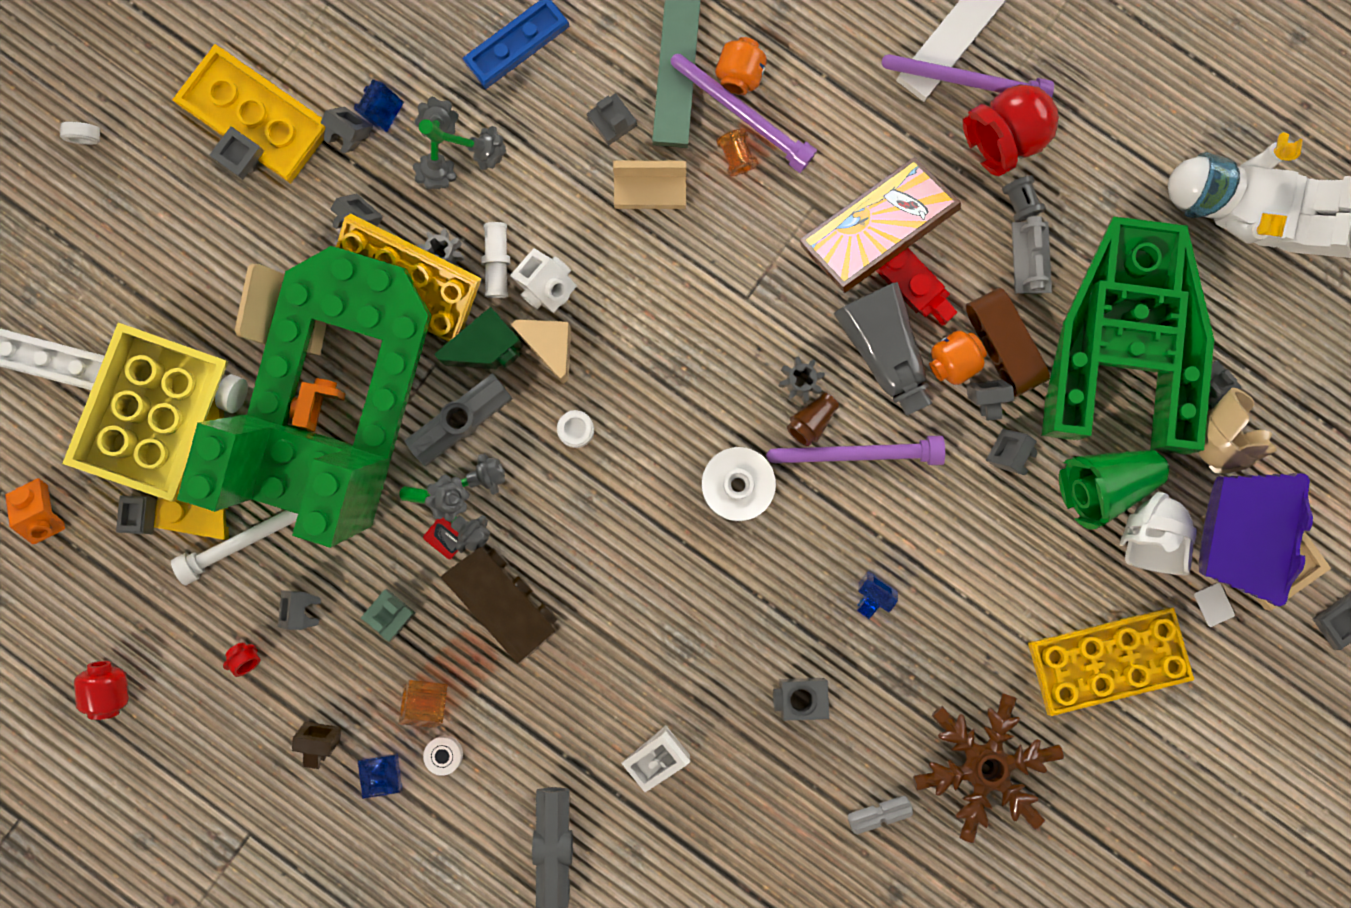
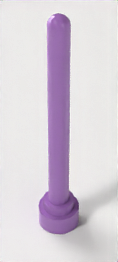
[671,54,818,173]
[882,54,1054,98]
[766,436,945,465]

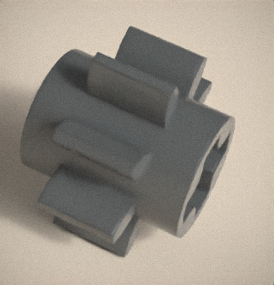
[778,356,825,404]

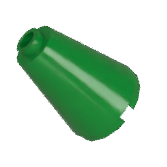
[1059,450,1169,529]

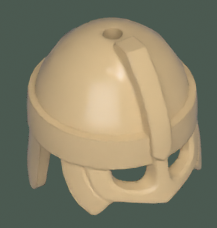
[1198,388,1277,473]

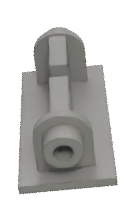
[1011,216,1052,294]

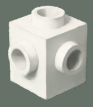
[510,248,577,313]

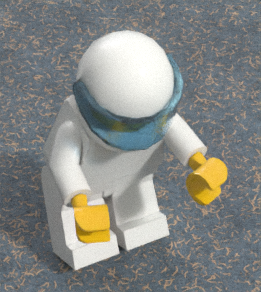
[1168,132,1351,258]

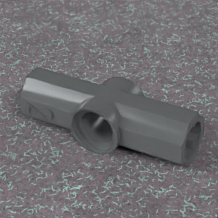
[405,373,513,467]
[532,787,573,908]

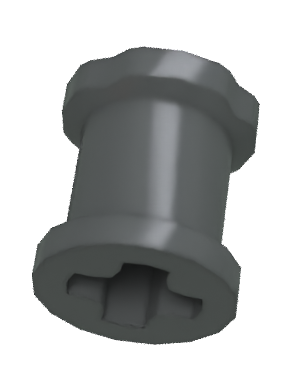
[1002,175,1046,222]

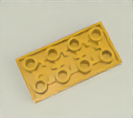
[336,214,482,342]
[1028,607,1194,716]

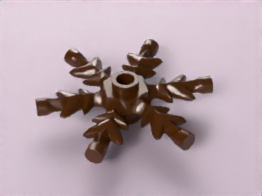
[913,693,1064,843]

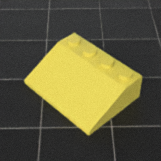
[62,322,228,502]

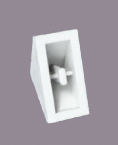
[621,726,690,792]

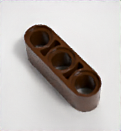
[965,287,1050,397]

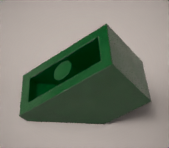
[434,306,523,369]

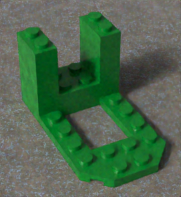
[177,246,432,548]

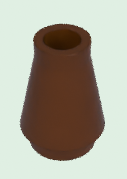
[787,392,839,446]

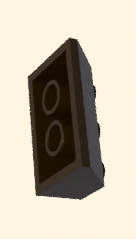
[440,547,559,664]

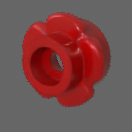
[223,642,261,677]

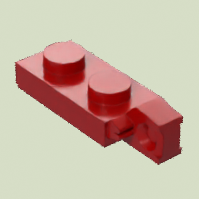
[876,248,958,326]

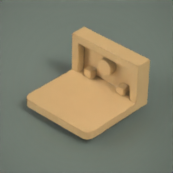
[235,264,327,356]

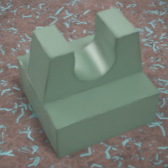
[361,589,415,642]

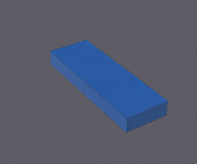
[462,0,570,90]

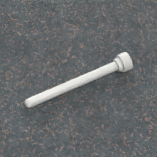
[171,510,298,586]

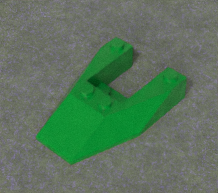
[1041,216,1214,455]

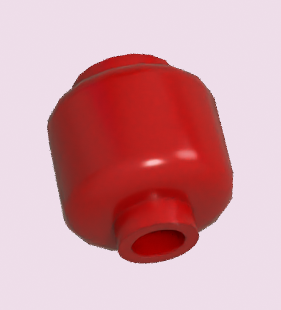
[74,661,129,720]

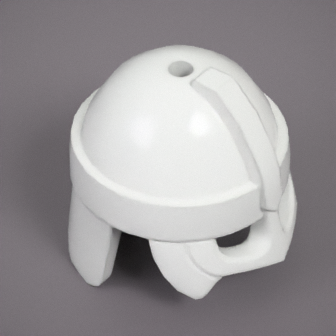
[1119,492,1197,576]

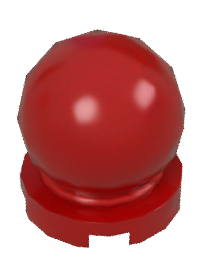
[962,84,1059,177]

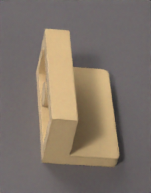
[613,160,686,209]

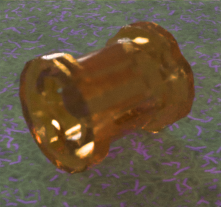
[716,129,759,176]

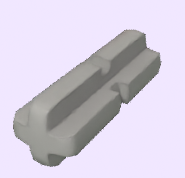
[848,796,913,835]

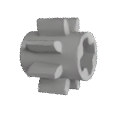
[417,229,465,265]

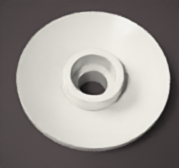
[702,447,776,521]

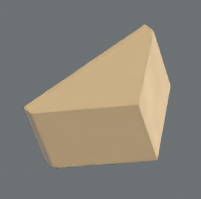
[511,320,571,384]

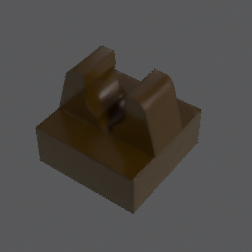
[292,722,342,769]

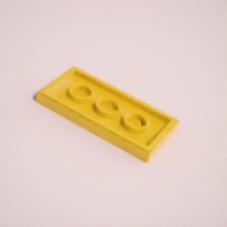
[172,44,325,184]

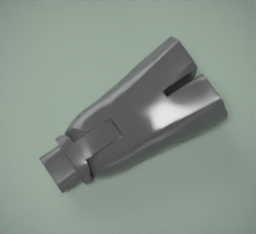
[833,282,932,416]

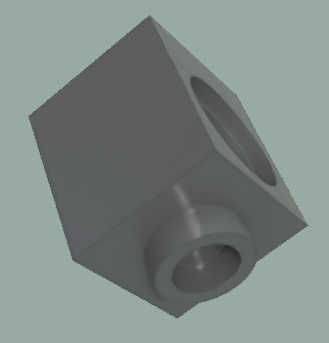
[773,678,830,721]

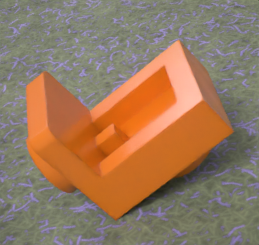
[289,378,346,432]
[5,478,65,544]

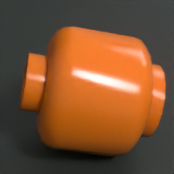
[715,37,767,95]
[929,330,987,385]

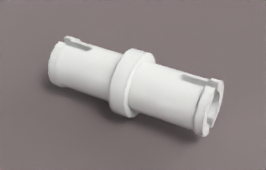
[481,222,510,298]

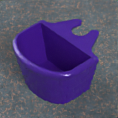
[1199,473,1313,606]

